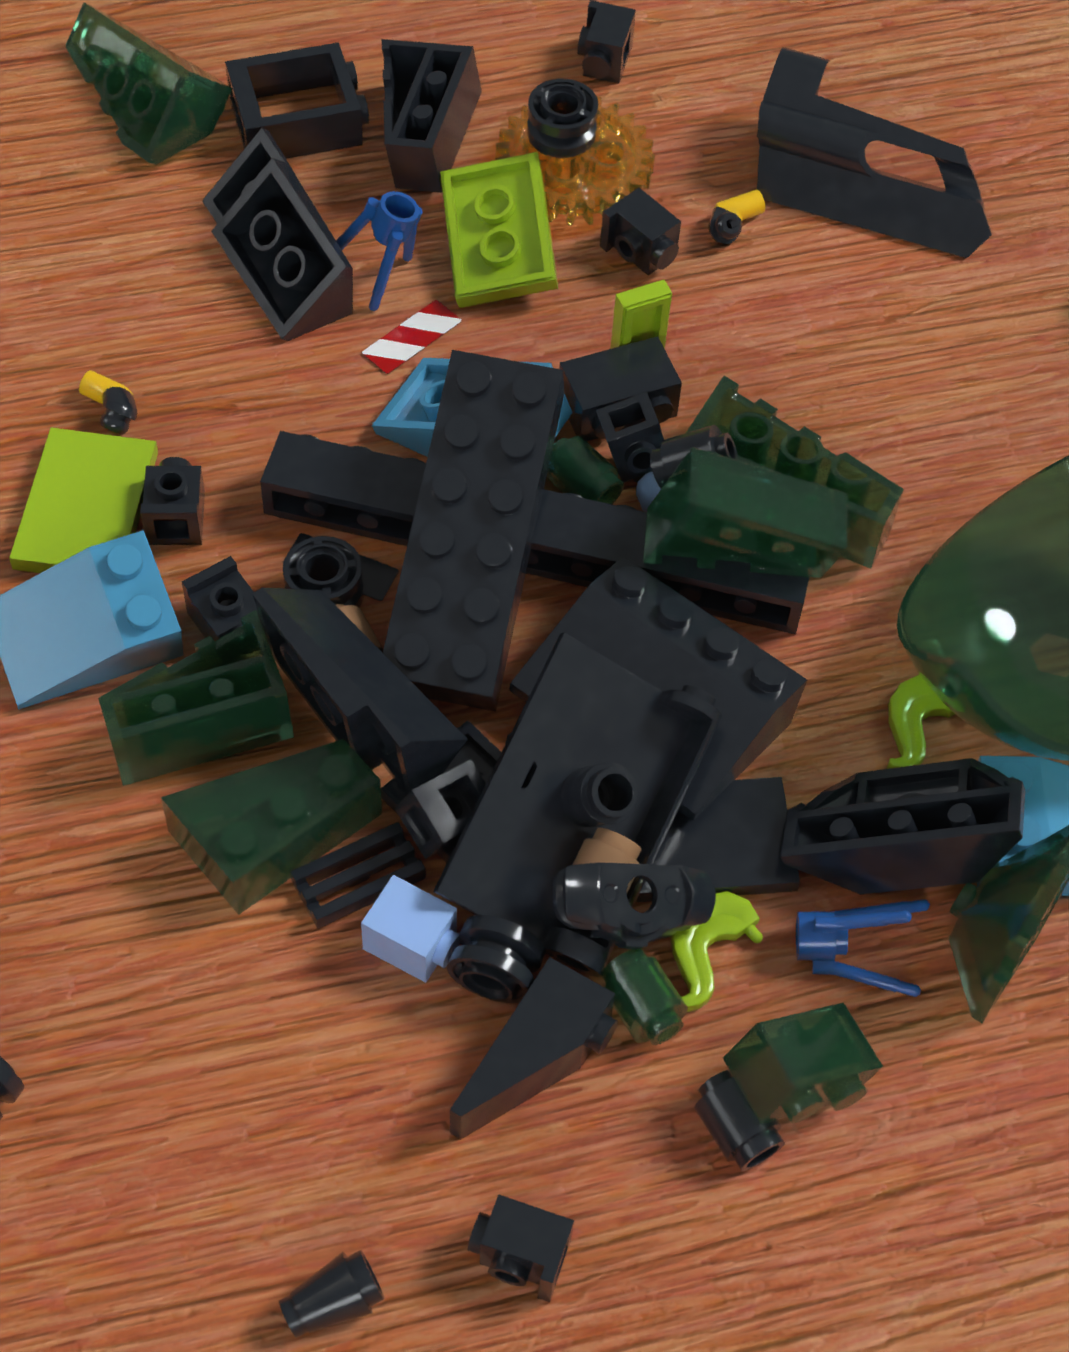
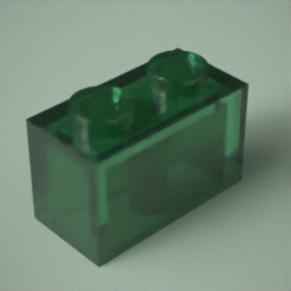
[723,1003,883,1124]

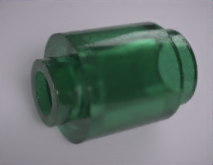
[546,436,624,505]
[601,949,688,1045]

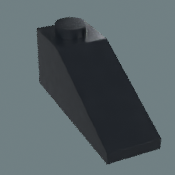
[450,957,618,1140]

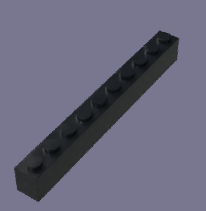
[260,431,816,634]

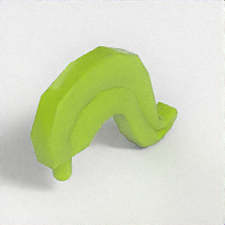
[887,672,975,769]
[670,891,763,1012]

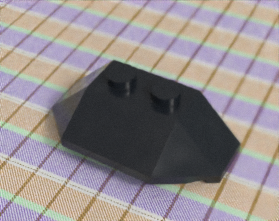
[780,758,1026,895]

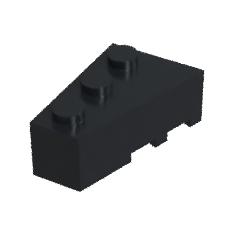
[381,39,482,193]

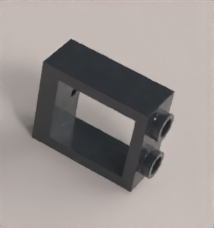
[225,42,369,159]

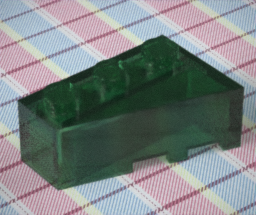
[644,447,848,578]
[98,610,294,786]
[161,739,382,915]

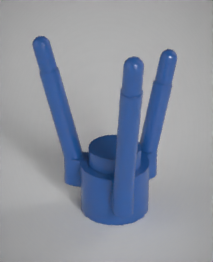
[336,191,423,311]
[796,899,930,997]

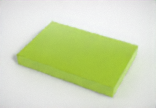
[440,152,558,308]
[9,427,158,573]

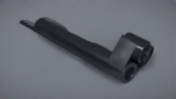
[757,47,992,258]

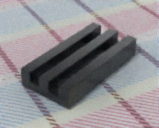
[290,822,426,929]

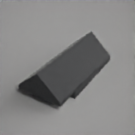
[202,128,353,341]
[252,588,468,796]

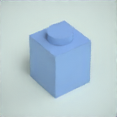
[361,875,460,983]

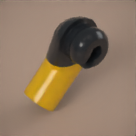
[708,190,765,244]
[79,370,138,435]

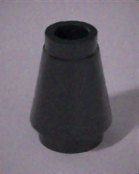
[279,1250,385,1338]

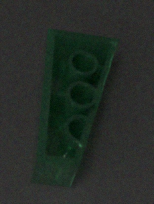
[686,375,904,569]

